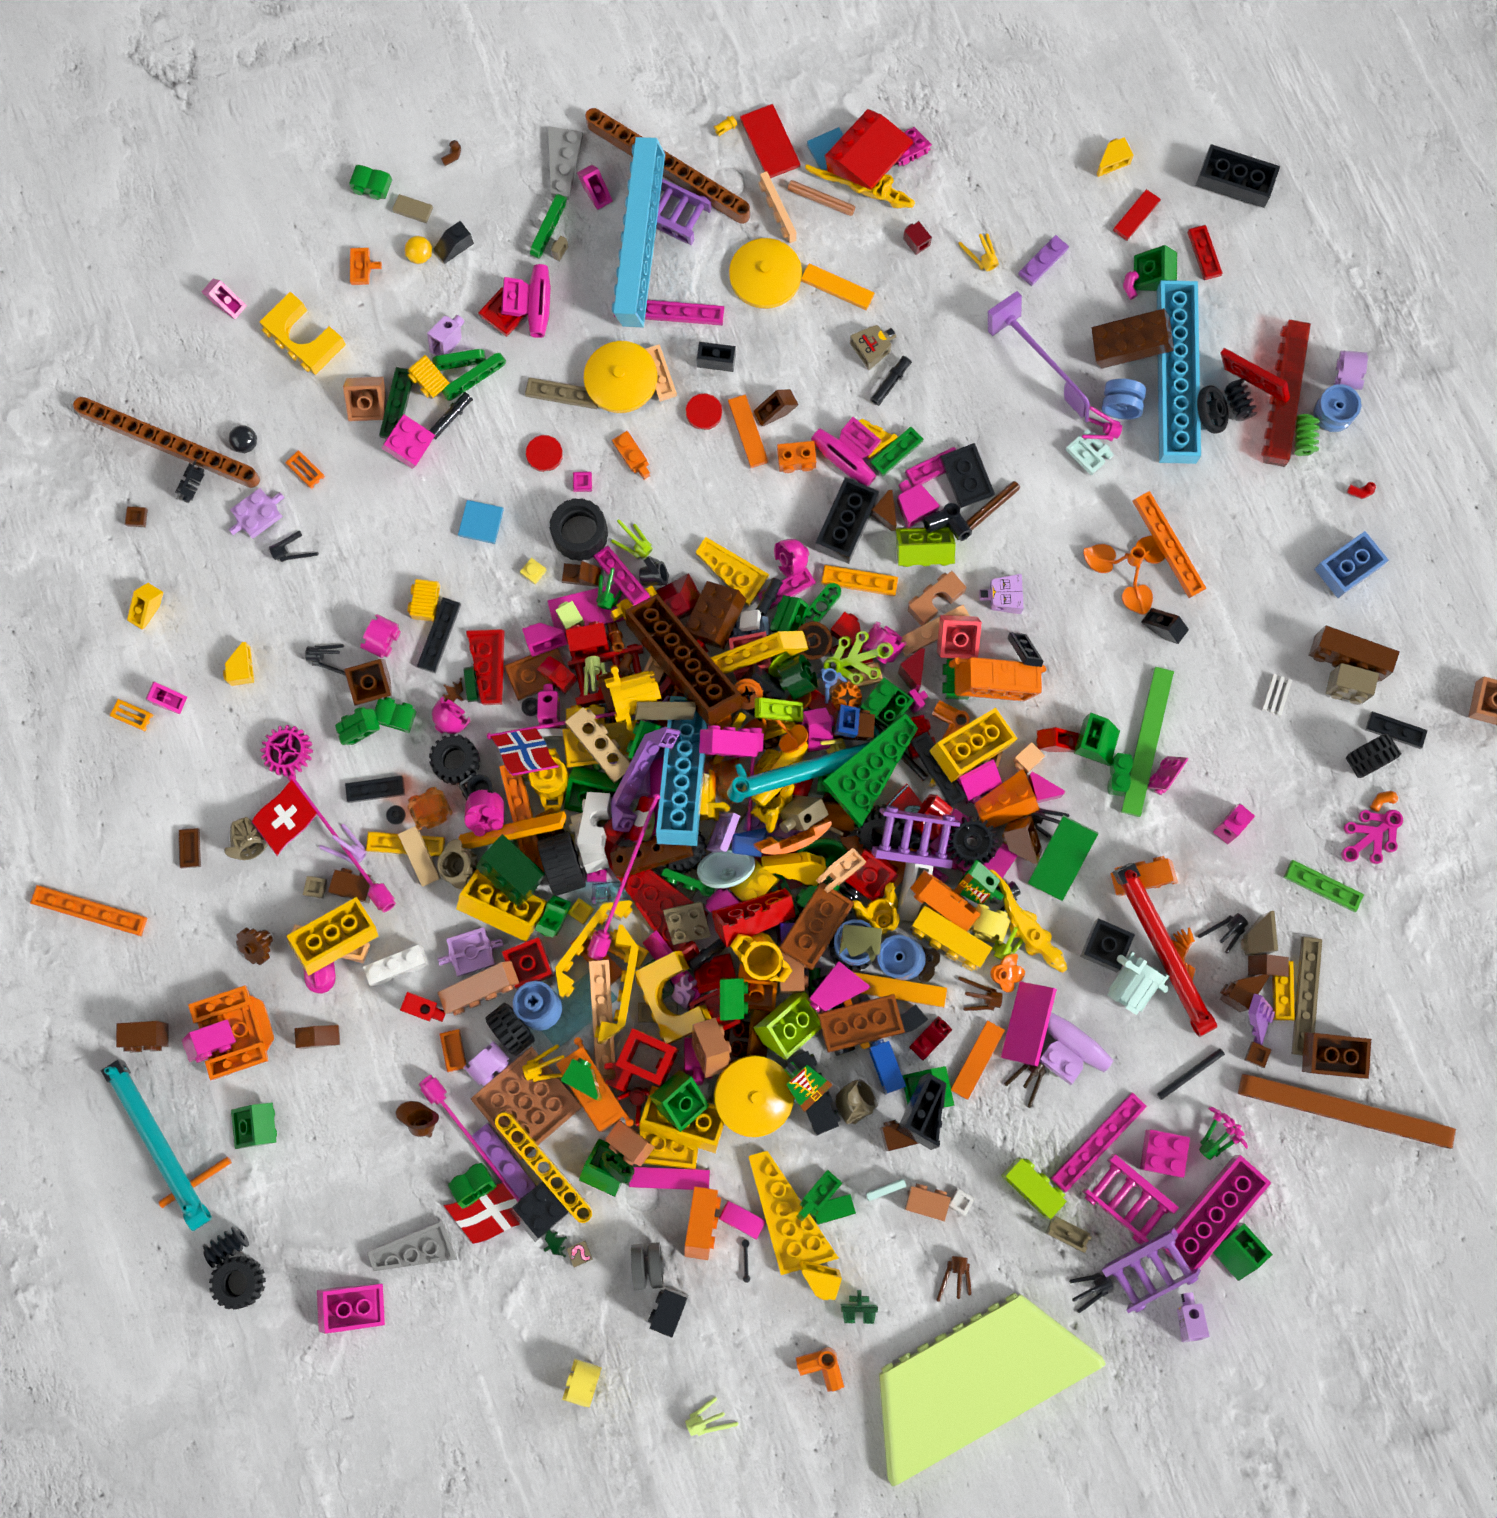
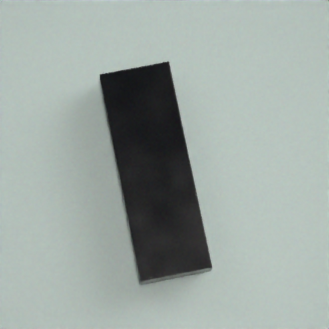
[1008,632,1044,667]
[1365,711,1428,749]
[345,776,405,803]

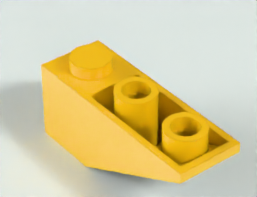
[761,852,826,886]

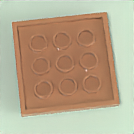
[470,1046,582,1160]

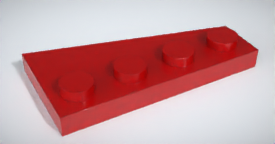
[466,629,505,705]

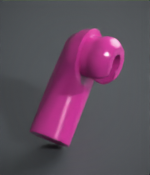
[1123,271,1139,300]

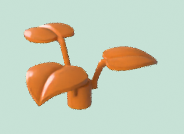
[1083,535,1165,615]
[742,692,812,753]

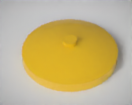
[729,238,802,309]
[583,341,658,413]
[714,1055,794,1137]

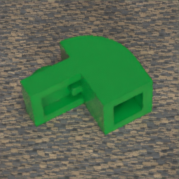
[535,895,571,938]

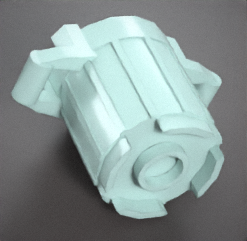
[1107,951,1169,1015]

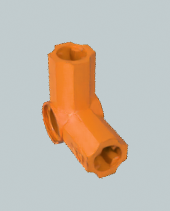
[932,700,970,740]
[796,1347,845,1392]

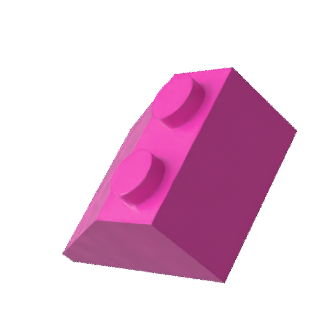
[317,1284,385,1334]

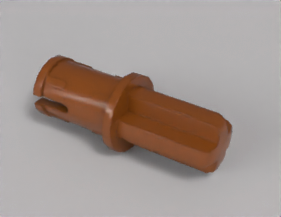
[607,622,624,652]

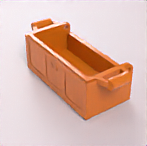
[949,657,1046,701]
[556,1037,634,1132]

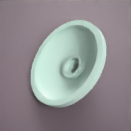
[697,847,755,889]

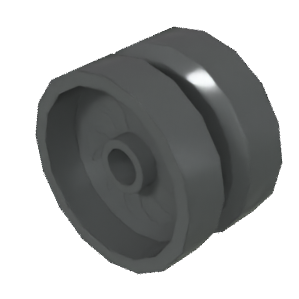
[631,1242,664,1290]

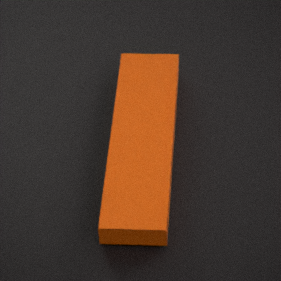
[728,394,768,468]
[951,1020,1005,1100]

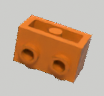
[777,441,817,473]

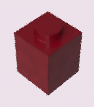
[903,221,932,255]

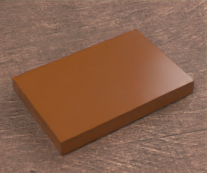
[504,648,566,701]

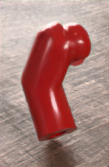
[1346,482,1376,499]

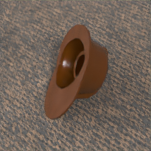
[396,1101,439,1138]

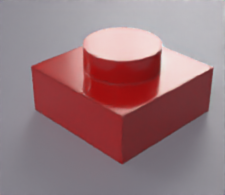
[678,941,700,968]

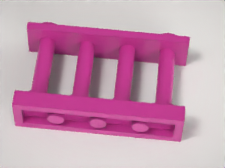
[1082,1154,1179,1245]

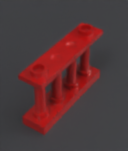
[567,644,644,708]

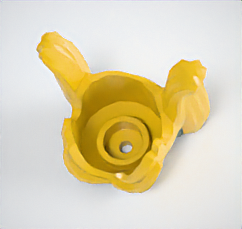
[750,784,795,833]
[852,883,900,935]

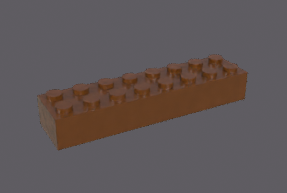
[625,594,741,726]

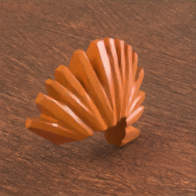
[1171,928,1196,981]

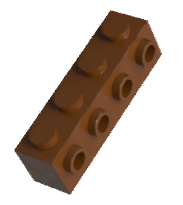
[610,836,694,878]

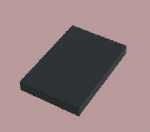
[940,443,995,509]

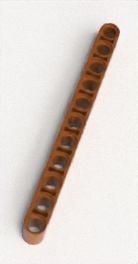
[585,108,750,224]
[73,397,260,488]
[1238,1074,1456,1149]

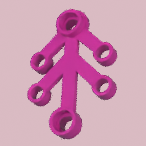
[1341,810,1403,865]

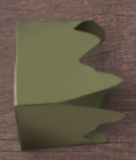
[838,924,882,961]

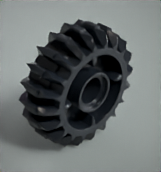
[947,815,999,868]

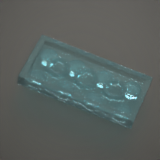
[542,972,617,1050]

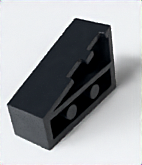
[897,1073,946,1150]

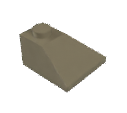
[1241,911,1278,955]

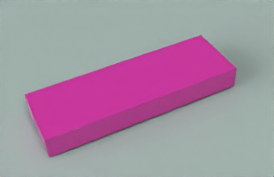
[905,447,956,487]
[758,567,816,610]

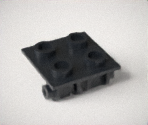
[175,460,205,503]

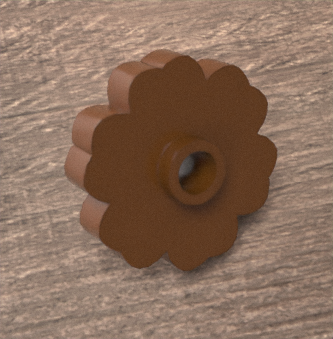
[236,927,273,965]

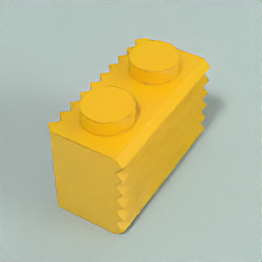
[407,355,450,399]
[407,579,441,622]

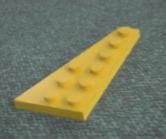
[748,1151,839,1275]

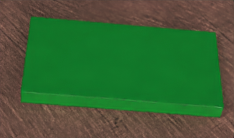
[1028,815,1099,901]

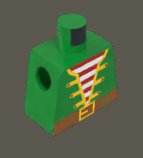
[954,860,1004,904]
[784,1062,832,1112]

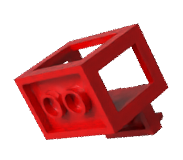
[604,1028,679,1092]

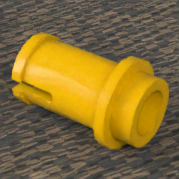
[713,116,737,137]

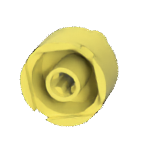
[967,904,1010,944]
[562,1359,602,1408]

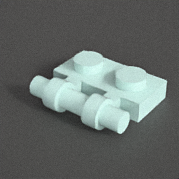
[1066,429,1114,476]

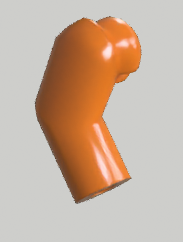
[1370,790,1398,812]

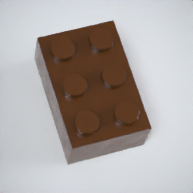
[685,581,747,650]
[1302,1032,1372,1079]

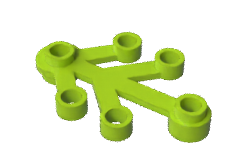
[824,631,893,685]

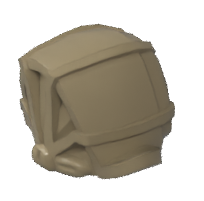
[224,817,268,860]
[437,839,478,889]
[835,1079,878,1125]

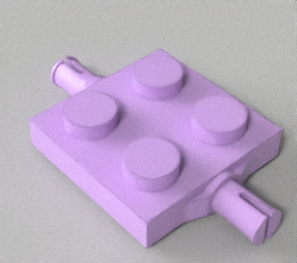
[229,488,284,539]
[438,927,504,977]

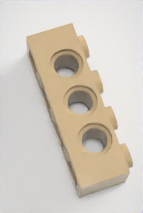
[565,707,632,783]

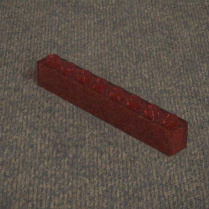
[1261,319,1311,467]

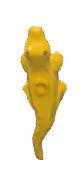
[805,164,915,209]
[990,870,1067,973]

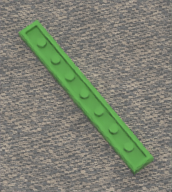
[1121,667,1174,817]

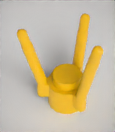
[958,233,999,272]
[522,1044,564,1082]

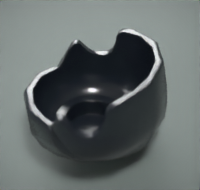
[228,425,257,454]

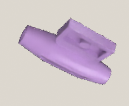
[1039,1012,1113,1085]

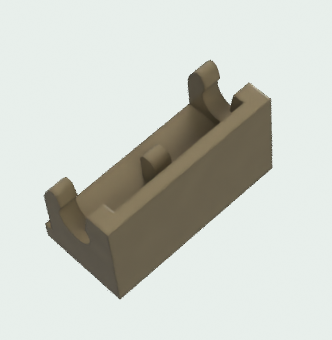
[1045,1216,1092,1253]

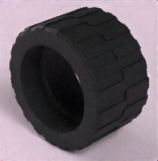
[549,498,608,561]
[537,831,586,896]

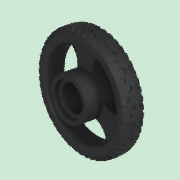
[1197,385,1229,434]

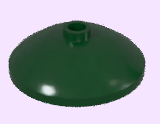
[796,837,848,887]

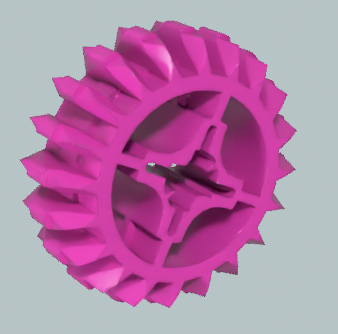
[260,725,313,777]

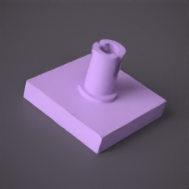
[706,813,740,852]

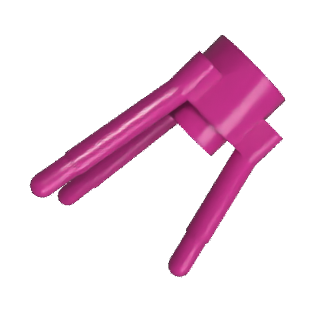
[1082,406,1122,441]

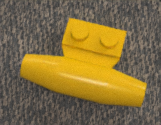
[747,743,808,807]

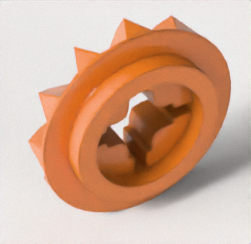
[735,678,763,709]
[831,682,862,710]

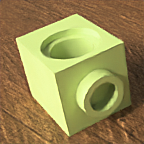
[556,601,585,630]

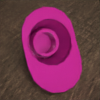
[303,962,336,994]

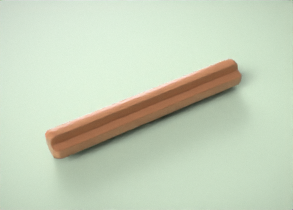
[788,180,855,216]

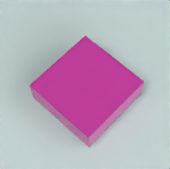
[573,472,592,492]

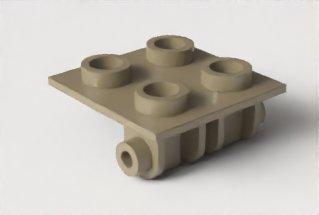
[663,902,711,945]

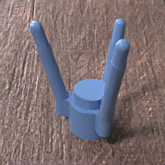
[817,668,847,704]

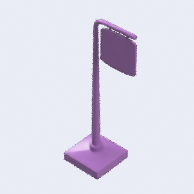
[988,291,1090,422]

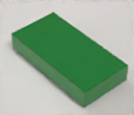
[815,1194,856,1225]

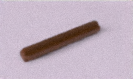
[966,481,1020,530]

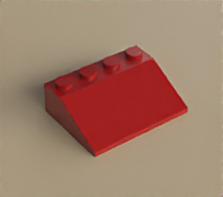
[825,109,913,190]

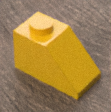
[1097,137,1134,177]
[127,583,163,630]
[223,642,254,686]
[800,1261,842,1300]

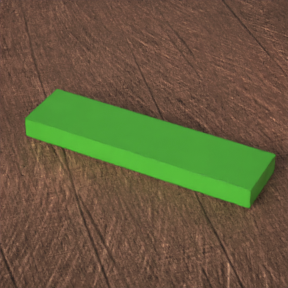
[1283,860,1364,912]

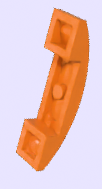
[753,818,832,855]

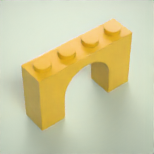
[259,292,346,375]
[635,951,712,1044]

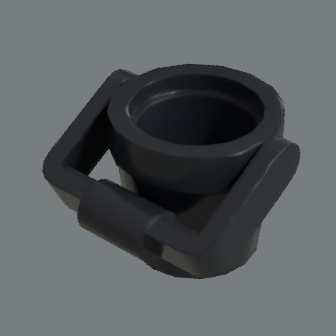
[639,556,669,586]
[459,773,493,801]

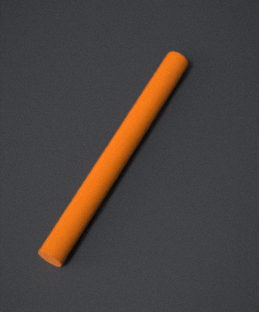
[158,1156,232,1208]

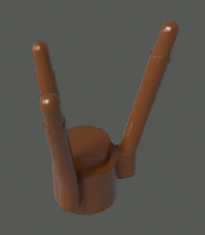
[958,977,1003,1011]
[937,1256,972,1302]

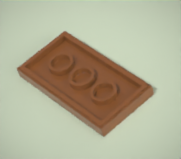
[779,882,854,970]
[817,994,905,1053]

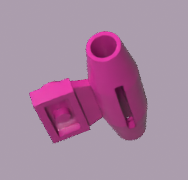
[501,264,551,338]
[811,417,882,486]

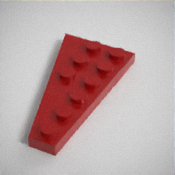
[607,844,709,952]

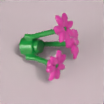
[1199,1106,1248,1160]

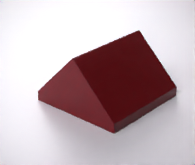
[898,648,925,693]

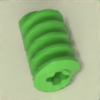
[1294,414,1320,456]

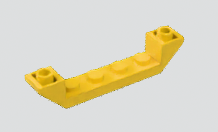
[711,631,808,674]
[555,900,633,999]
[594,924,639,1044]

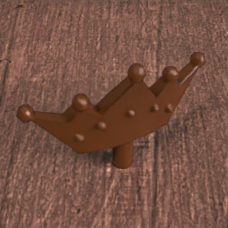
[442,678,464,702]

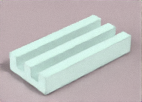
[866,1179,907,1201]

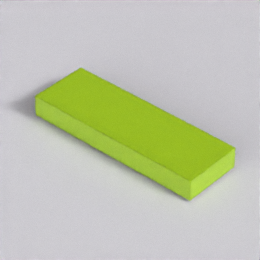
[755,697,803,722]

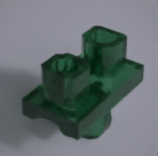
[840,1290,878,1324]

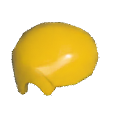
[405,236,433,264]

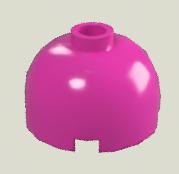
[774,538,809,577]
[432,697,471,734]

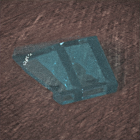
[591,881,629,906]

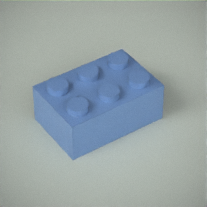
[1314,531,1389,598]

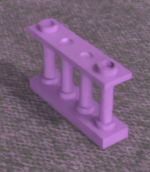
[656,179,711,245]
[871,806,960,868]
[1102,1227,1201,1313]

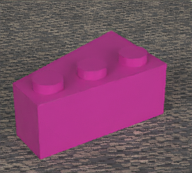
[699,726,758,757]

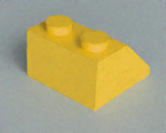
[729,858,780,901]

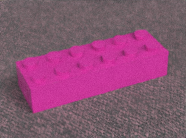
[1160,1155,1271,1271]

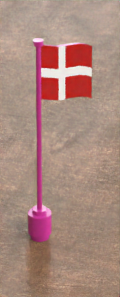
[418,1075,521,1244]

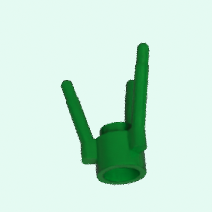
[596,568,622,610]

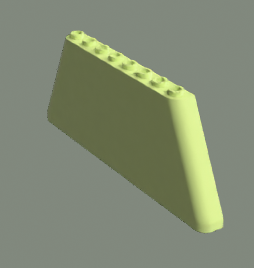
[879,1293,1106,1486]

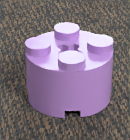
[1334,350,1368,390]
[463,1041,510,1086]

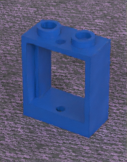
[868,1039,906,1095]

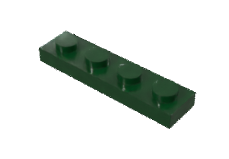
[379,367,413,439]

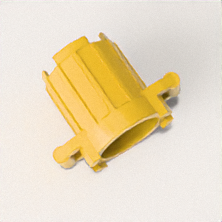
[605,665,662,731]
[528,748,570,812]
[699,769,730,821]
[730,932,793,982]

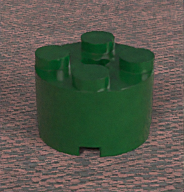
[777,655,819,700]

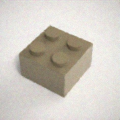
[1325,663,1379,705]

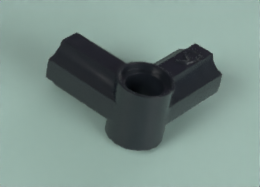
[922,503,972,541]

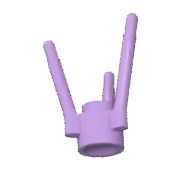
[319,824,367,864]

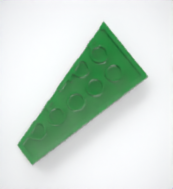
[822,714,918,828]

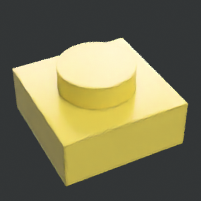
[520,557,547,584]

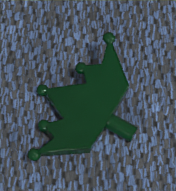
[543,1229,567,1258]

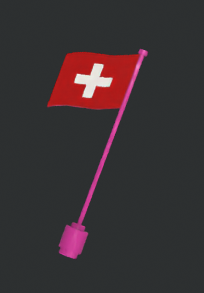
[252,775,396,913]

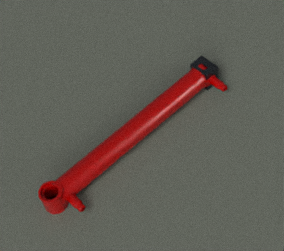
[1112,863,1217,1037]

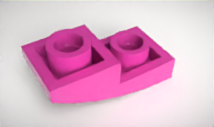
[718,1201,766,1240]

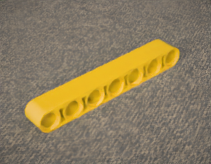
[495,1111,592,1223]

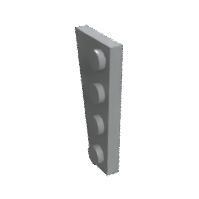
[548,126,583,200]
[367,1221,457,1271]

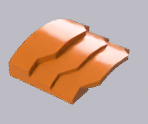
[188,985,274,1080]

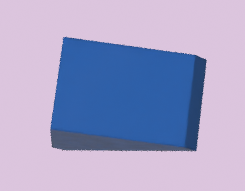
[835,705,860,738]
[732,828,767,857]

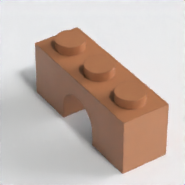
[907,571,967,626]

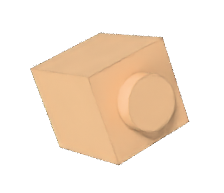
[1013,742,1045,775]

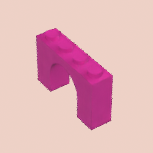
[928,808,1018,886]

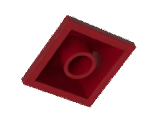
[656,573,700,620]

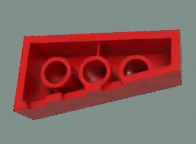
[711,888,796,947]

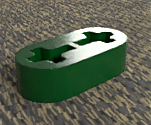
[463,666,478,702]
[599,1151,635,1183]

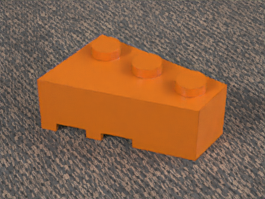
[974,769,1040,828]
[1110,856,1178,896]
[910,870,981,931]
[685,1186,721,1260]

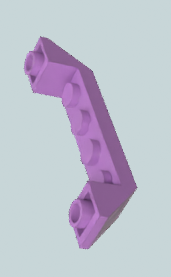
[611,727,680,833]

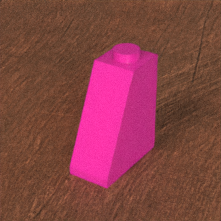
[808,961,870,1012]

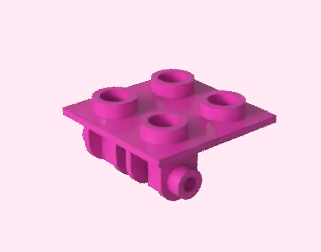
[896,127,932,167]
[1147,756,1188,795]

